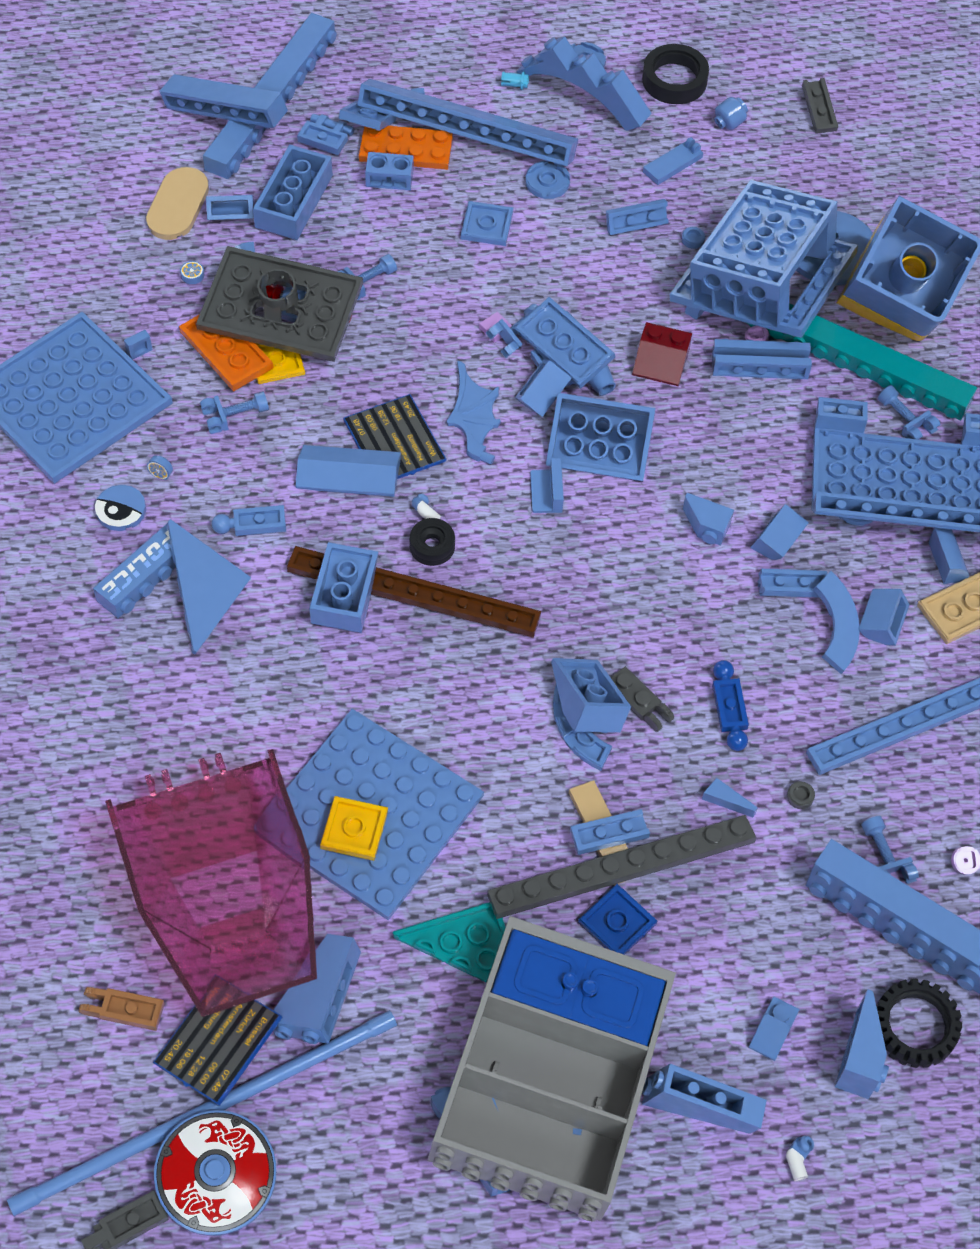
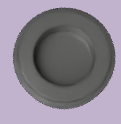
[787,781,815,809]

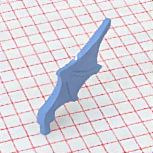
[447,361,501,465]

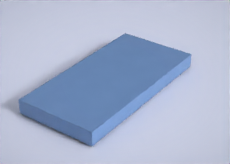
[515,297,615,389]

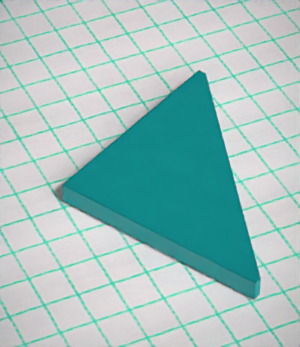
[393,902,506,983]

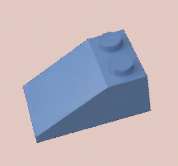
[309,542,379,633]
[551,658,631,733]
[835,989,889,1099]

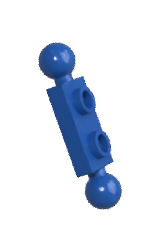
[712,660,749,751]

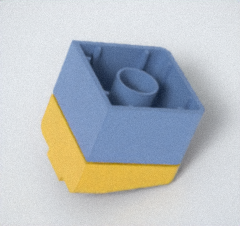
[836,196,980,341]

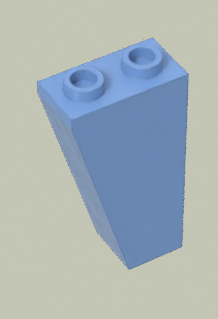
[273,934,361,1044]
[642,1064,767,1134]

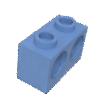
[365,152,414,191]

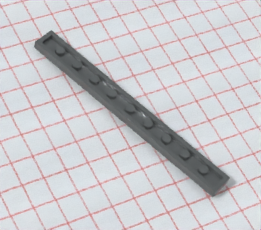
[487,815,756,919]

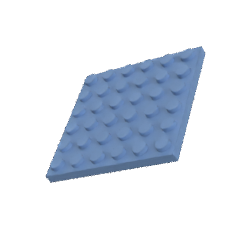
[0,312,173,484]
[254,709,484,920]

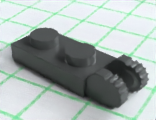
[611,666,674,732]

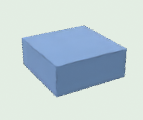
[124,330,152,360]

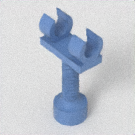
[337,254,397,300]
[485,304,538,358]
[878,385,941,440]
[200,391,269,434]
[861,816,919,884]

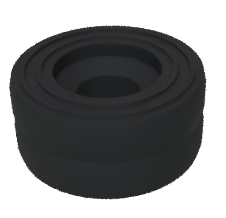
[409,518,455,566]

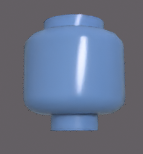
[714,97,748,130]

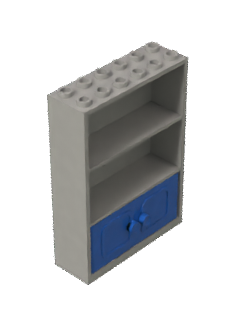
[427,916,676,1222]

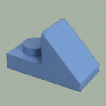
[749,996,800,1061]

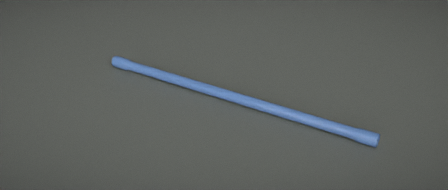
[7,1010,397,1216]

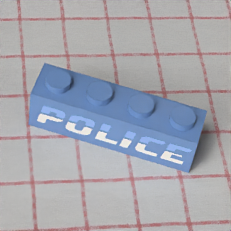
[93,525,176,618]

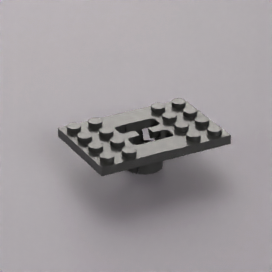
[196,246,363,362]

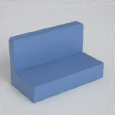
[530,458,564,513]

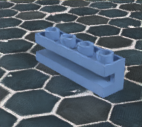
[712,339,812,379]

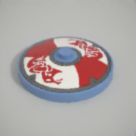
[154,1110,277,1236]

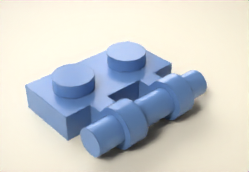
[297,113,354,155]

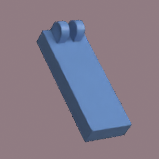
[643,137,703,185]
[606,199,669,235]
[757,568,827,598]
[570,809,650,855]

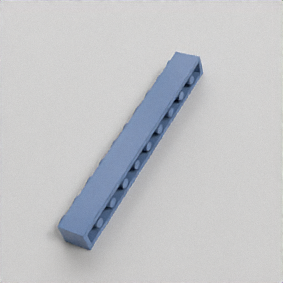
[203,12,337,179]
[357,79,578,166]

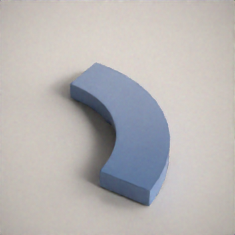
[813,571,860,674]
[553,685,612,771]

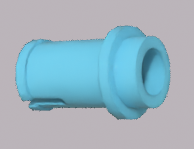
[501,72,529,90]

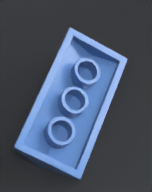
[295,445,401,497]

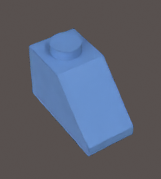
[683,493,734,546]

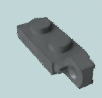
[81,1190,169,1249]

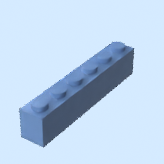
[159,74,288,128]

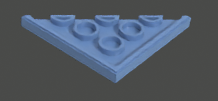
[166,519,251,654]

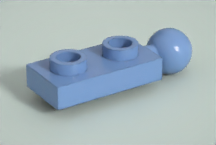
[211,505,286,536]

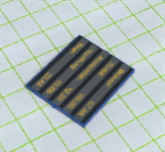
[343,394,446,479]
[153,976,283,1106]

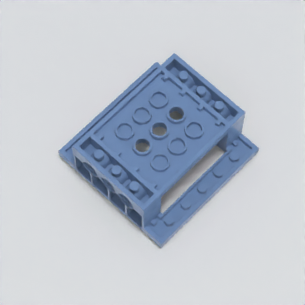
[670,180,858,338]

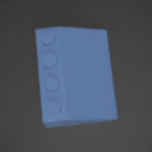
[546,393,656,481]

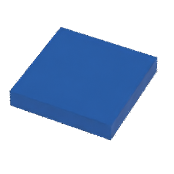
[578,884,658,955]

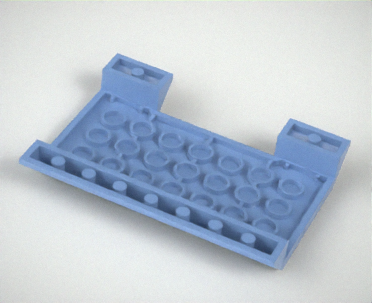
[811,397,980,532]

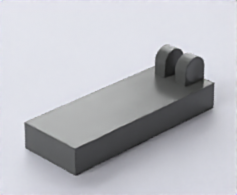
[802,78,838,134]

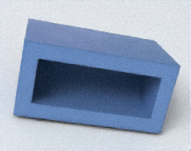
[206,195,254,220]
[515,359,571,417]
[750,504,809,560]
[928,527,969,584]
[858,589,909,646]

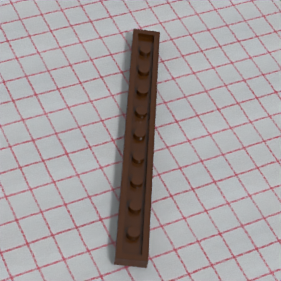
[287,546,541,638]

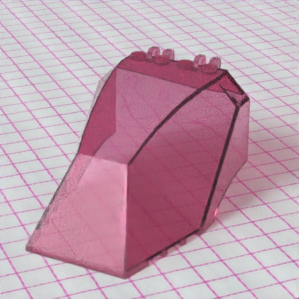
[105,749,317,1017]

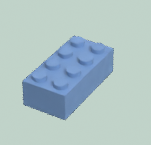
[253,144,333,240]

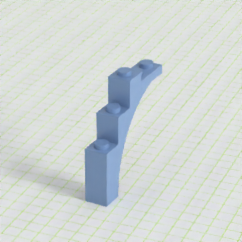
[516,36,652,131]

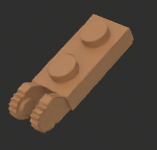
[78,987,165,1031]

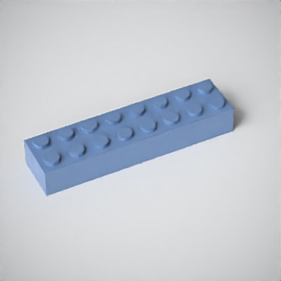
[806,839,980,994]

